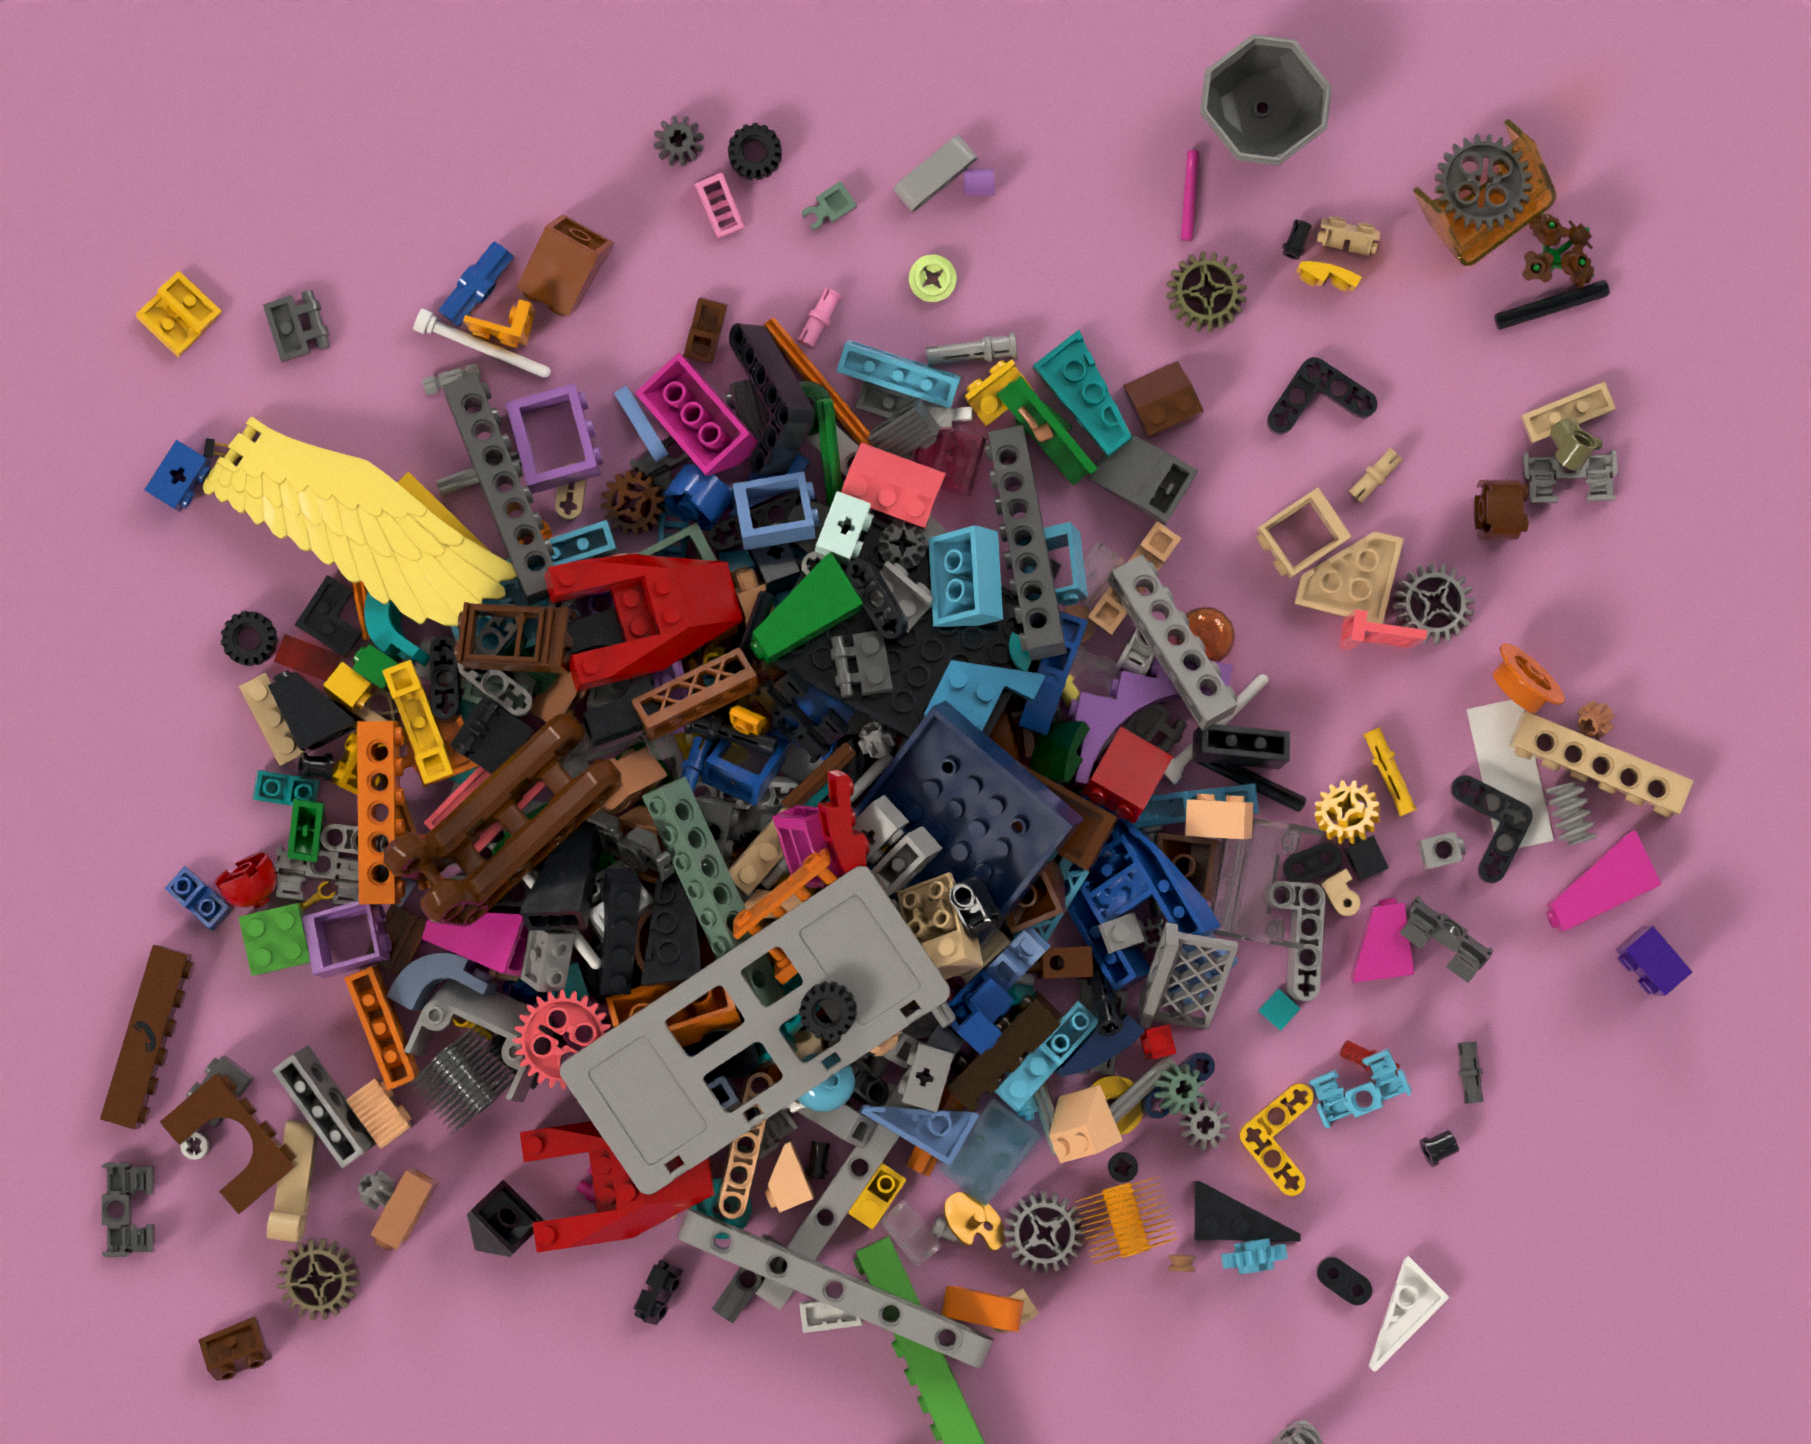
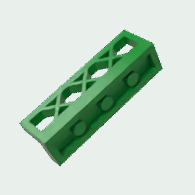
[996,375,1098,486]

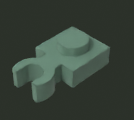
[801,181,857,231]

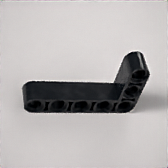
[729,323,815,476]

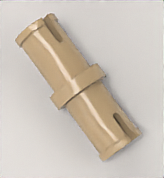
[1348,447,1403,504]

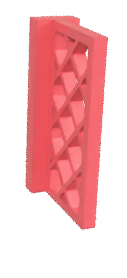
[1339,609,1427,650]

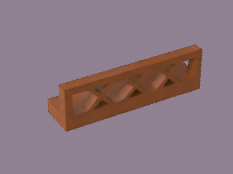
[631,647,758,742]

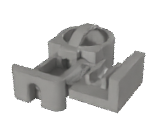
[729,1107,798,1159]

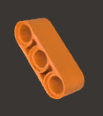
[941,1285,1024,1332]

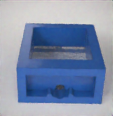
[701,731,790,806]

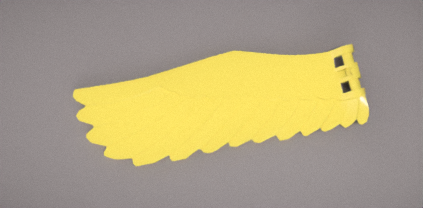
[203,417,517,626]

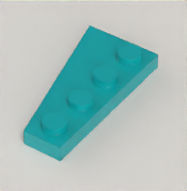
[1033,330,1132,458]

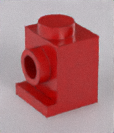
[1140,1023,1177,1060]

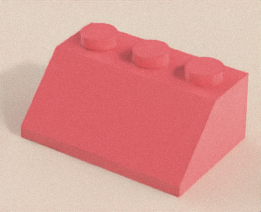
[841,443,946,530]

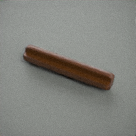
[782,742,856,809]

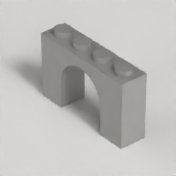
[797,1032,919,1149]

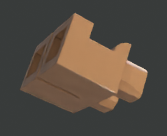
[730,566,775,626]

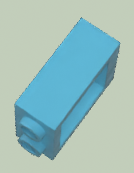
[1018,522,1088,605]

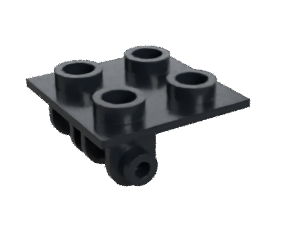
[449,696,534,774]

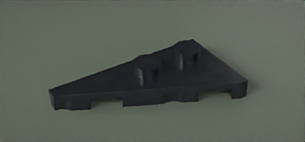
[1194,1181,1301,1241]

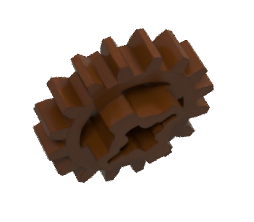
[600,470,666,536]

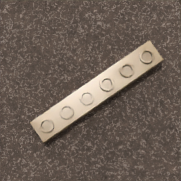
[1508,711,1694,818]

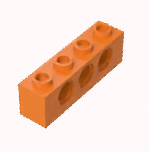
[344,965,420,1090]

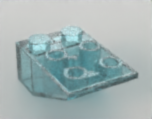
[938,1097,1041,1206]

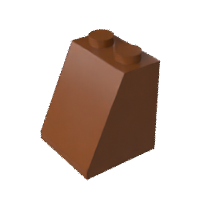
[516,214,614,317]

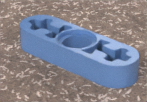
[614,385,669,463]

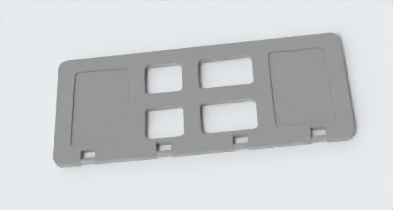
[560,866,950,1194]

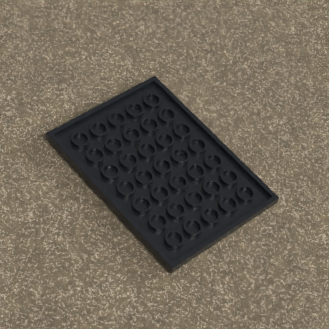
[755,517,1046,763]

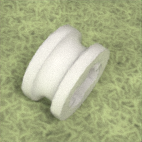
[181,1132,210,1160]

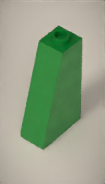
[750,553,863,665]

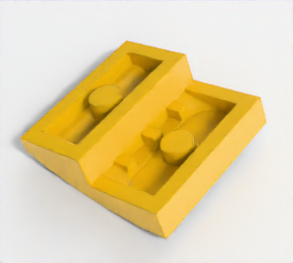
[136,271,222,358]

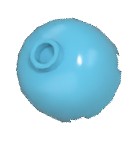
[798,1051,855,1112]

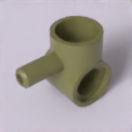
[1550,418,1603,471]

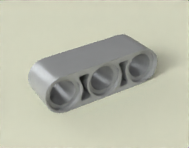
[893,134,978,212]

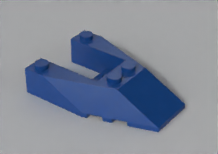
[1064,795,1221,992]

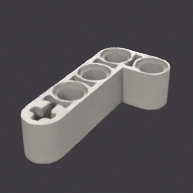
[1263,881,1325,1001]

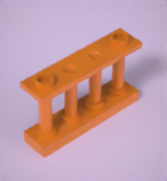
[733,847,838,985]

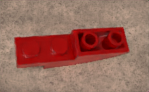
[818,770,869,876]

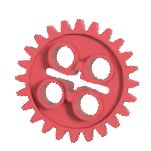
[512,989,611,1089]

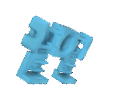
[1309,1048,1412,1128]

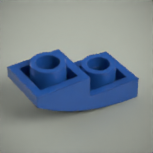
[165,866,233,931]

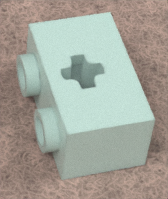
[815,491,874,566]

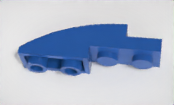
[1018,611,1088,736]

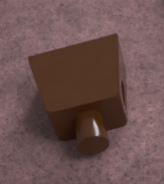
[1025,946,1093,979]

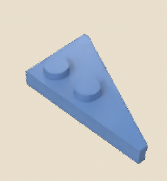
[859,1105,979,1166]

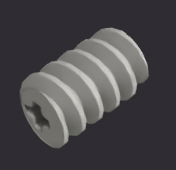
[1546,781,1598,847]

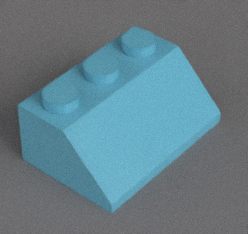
[928,525,1003,627]

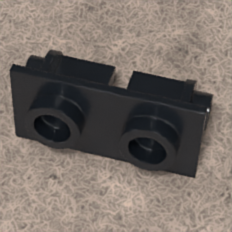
[634,1260,683,1325]

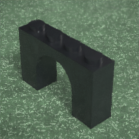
[563,607,662,748]

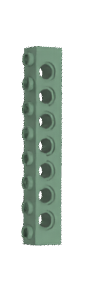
[642,776,785,1018]

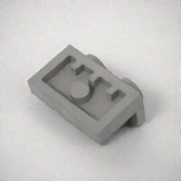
[864,561,934,633]
[520,930,574,992]

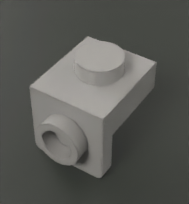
[1098,913,1145,954]

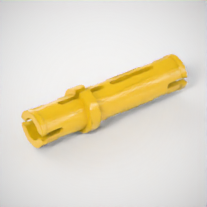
[1362,727,1417,817]

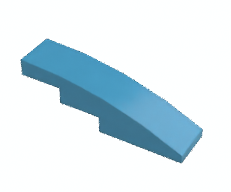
[1133,784,1259,828]

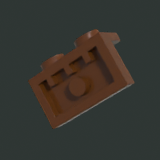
[198,1317,272,1381]

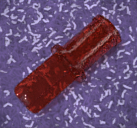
[1340,1040,1400,1075]

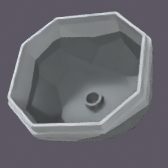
[1200,34,1332,166]

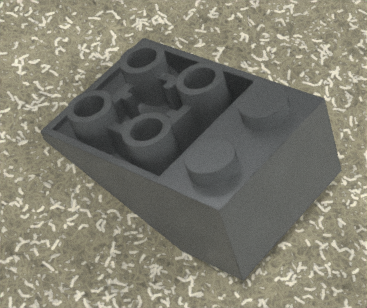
[1089,434,1198,525]

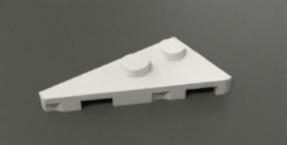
[1368,1255,1450,1372]

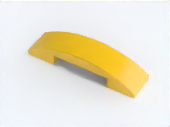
[382,660,454,784]

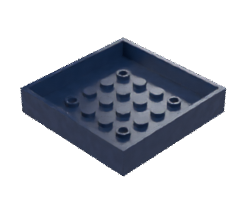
[854,700,1084,952]

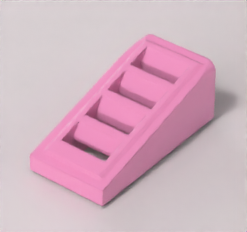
[694,172,745,239]

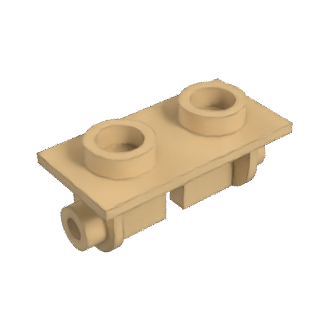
[1317,216,1380,256]

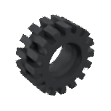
[728,123,782,180]
[221,611,278,666]
[799,981,857,1041]

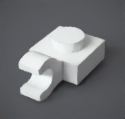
[922,402,973,432]

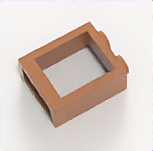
[370,1168,439,1251]

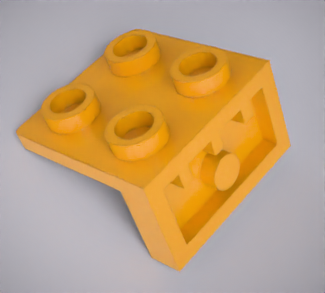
[463,299,536,348]

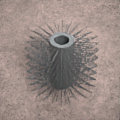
[409,1025,516,1134]

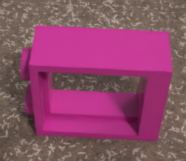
[772,805,842,889]

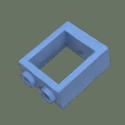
[733,471,820,550]

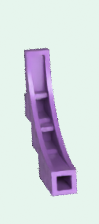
[1068,657,1233,789]

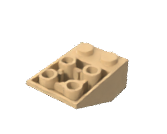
[897,872,983,980]

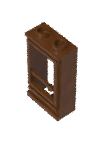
[454,602,577,674]

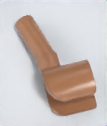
[1018,406,1053,442]

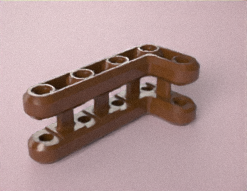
[383,714,621,927]

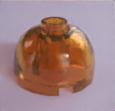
[1175,606,1235,662]

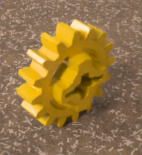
[1314,780,1381,844]

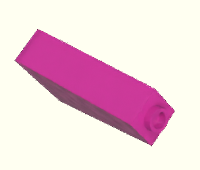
[1546,830,1662,932]
[422,913,529,977]

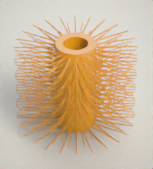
[1074,1176,1178,1264]

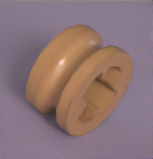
[1168,1254,1196,1272]

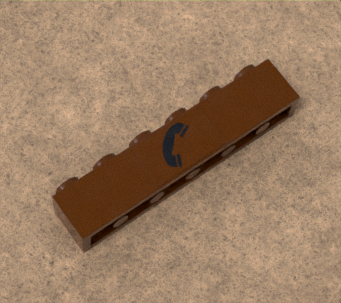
[100,945,194,1130]

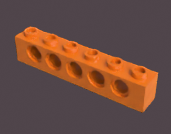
[357,721,406,905]

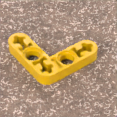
[1239,1083,1314,1196]

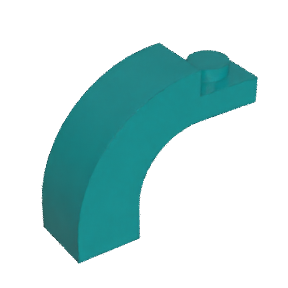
[364,592,430,667]

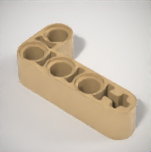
[267,1120,318,1243]

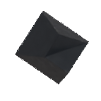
[467,1180,545,1257]

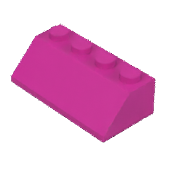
[635,352,758,476]

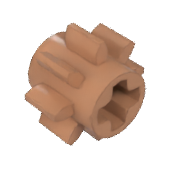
[1577,700,1615,739]

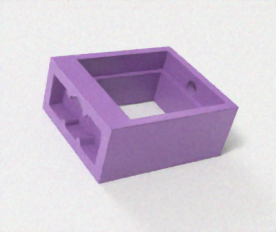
[302,901,392,978]

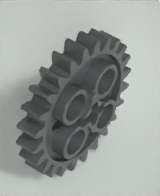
[1435,134,1533,232]

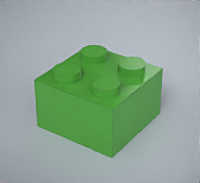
[238,903,311,976]

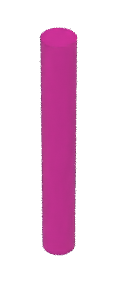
[1181,150,1199,241]

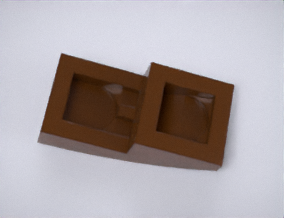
[683,297,728,364]

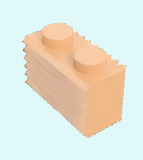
[346,1078,413,1149]

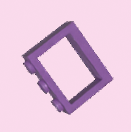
[506,383,604,494]

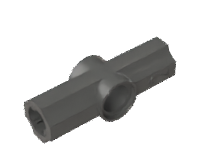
[712,1233,783,1324]

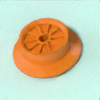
[1492,643,1565,713]

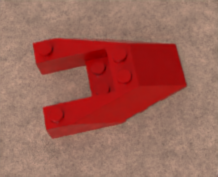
[544,554,743,692]
[520,1121,715,1253]

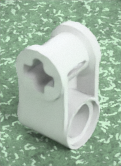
[1116,628,1154,676]

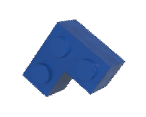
[947,969,1015,1054]

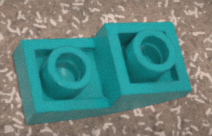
[252,770,320,806]

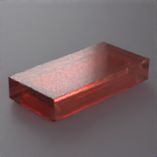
[274,634,341,681]

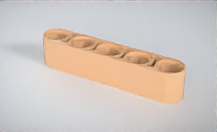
[716,1071,774,1219]

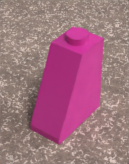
[1351,898,1414,983]

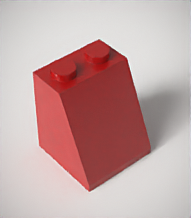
[1082,726,1173,824]

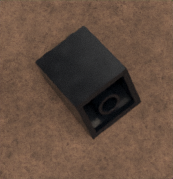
[268,670,359,753]

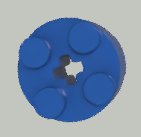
[663,464,734,531]

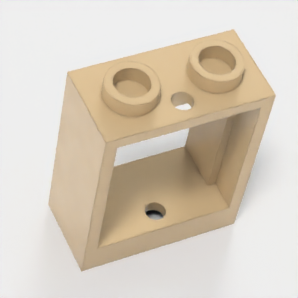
[1256,487,1352,579]

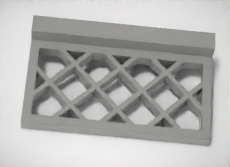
[1138,922,1238,1030]

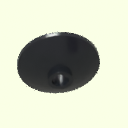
[699,1028,759,1078]

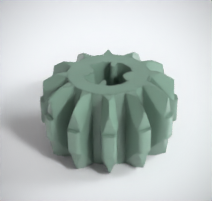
[1154,1064,1206,1115]

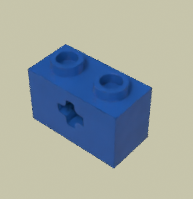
[144,439,211,512]

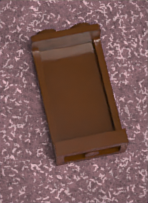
[1015,764,1120,872]

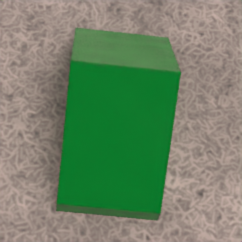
[287,798,326,862]

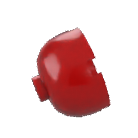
[215,852,277,909]

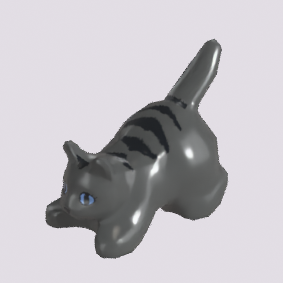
[720,804,782,863]

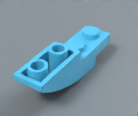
[994,1001,1098,1112]

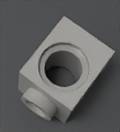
[1417,832,1466,870]

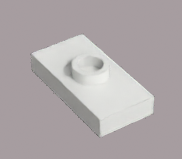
[799,1300,863,1333]

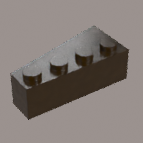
[947,990,1063,1113]

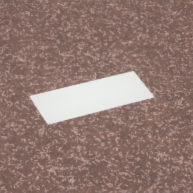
[1466,700,1554,851]

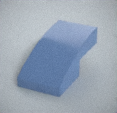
[985,926,1051,992]

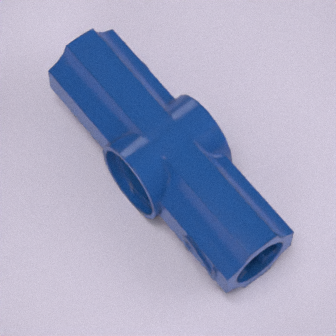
[438,241,515,327]

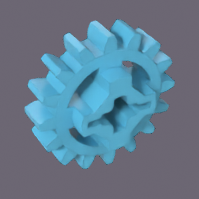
[1221,1238,1288,1274]

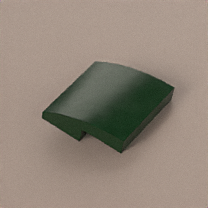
[1029,721,1090,784]

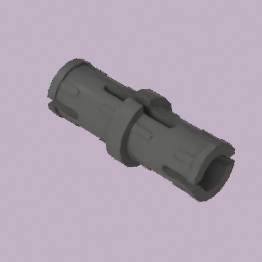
[1457,1041,1484,1104]

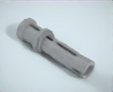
[926,332,1018,366]

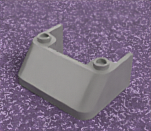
[404,978,556,1103]

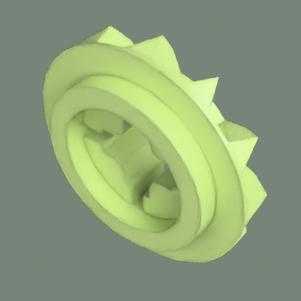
[909,255,957,303]

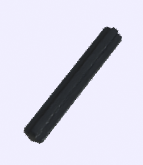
[1494,280,1610,330]
[1195,761,1306,812]

